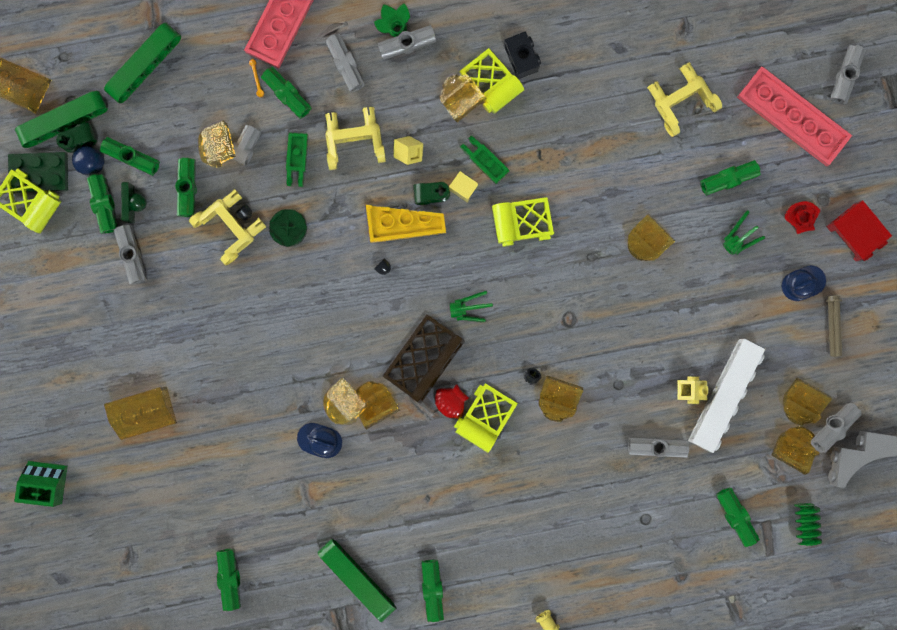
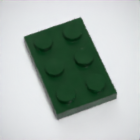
[8,152,68,193]

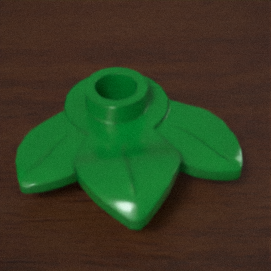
[374,4,410,37]

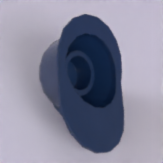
[781,265,826,301]
[297,423,342,458]

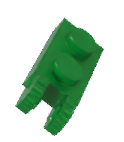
[286,133,309,187]
[460,136,510,185]

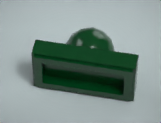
[121,182,147,223]

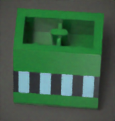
[14,461,68,507]

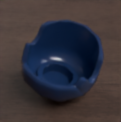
[72,146,104,175]

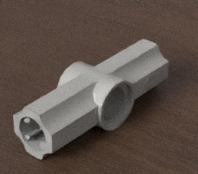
[377,25,436,60]
[325,34,365,93]
[830,45,866,105]
[114,225,147,285]
[811,402,861,453]
[628,437,689,458]

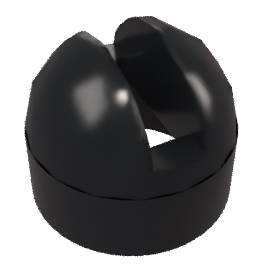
[235,204,252,221]
[374,258,391,275]
[524,368,541,385]

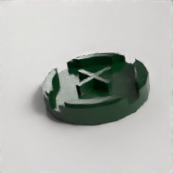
[269,209,308,247]

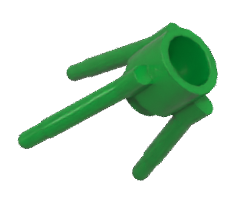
[723,210,765,255]
[450,291,493,322]

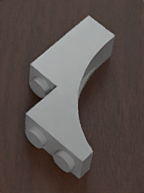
[828,431,897,488]

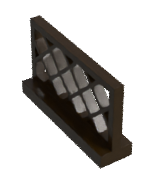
[383,314,465,404]

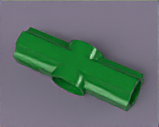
[261,67,312,119]
[100,137,160,176]
[175,158,197,217]
[700,160,761,196]
[87,174,118,234]
[716,487,760,548]
[216,548,241,611]
[421,559,444,622]

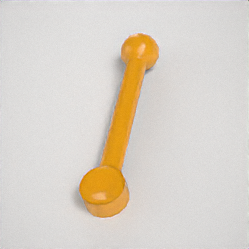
[249,59,264,98]

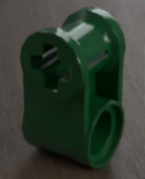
[56,123,98,153]
[413,182,450,205]

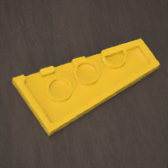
[366,205,446,243]

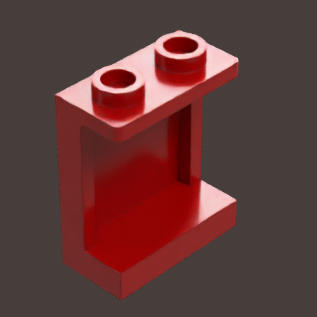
[826,200,892,262]

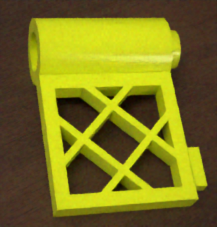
[459,48,524,114]
[0,168,61,234]
[492,197,554,247]
[454,383,518,453]

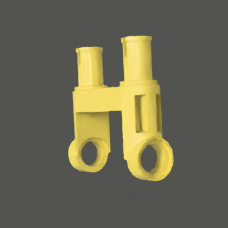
[647,62,722,137]
[325,107,386,170]
[189,189,266,266]

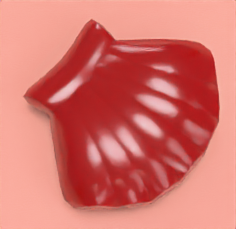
[784,201,820,234]
[435,384,469,418]

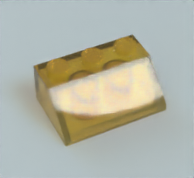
[0,58,51,114]
[104,387,177,440]

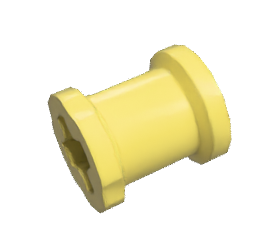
[535,610,560,630]

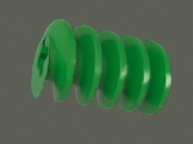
[794,503,822,546]

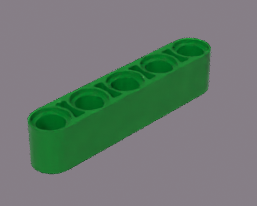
[104,22,181,104]
[15,91,108,148]
[317,539,397,622]

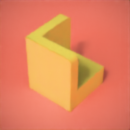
[393,136,423,165]
[449,171,478,203]

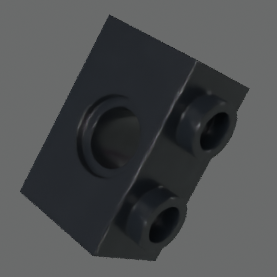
[503,31,541,79]

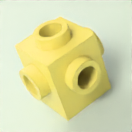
[678,376,708,404]

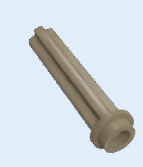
[826,296,842,357]

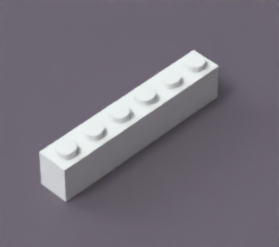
[688,339,765,453]

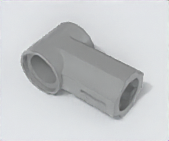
[228,125,261,166]

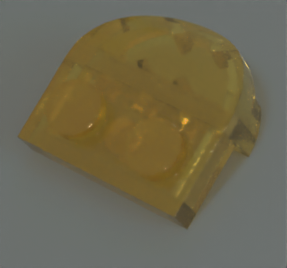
[439,74,487,122]
[198,120,236,168]
[628,214,675,261]
[539,376,583,422]
[323,377,368,425]
[783,378,832,426]
[353,381,400,430]
[771,426,819,475]

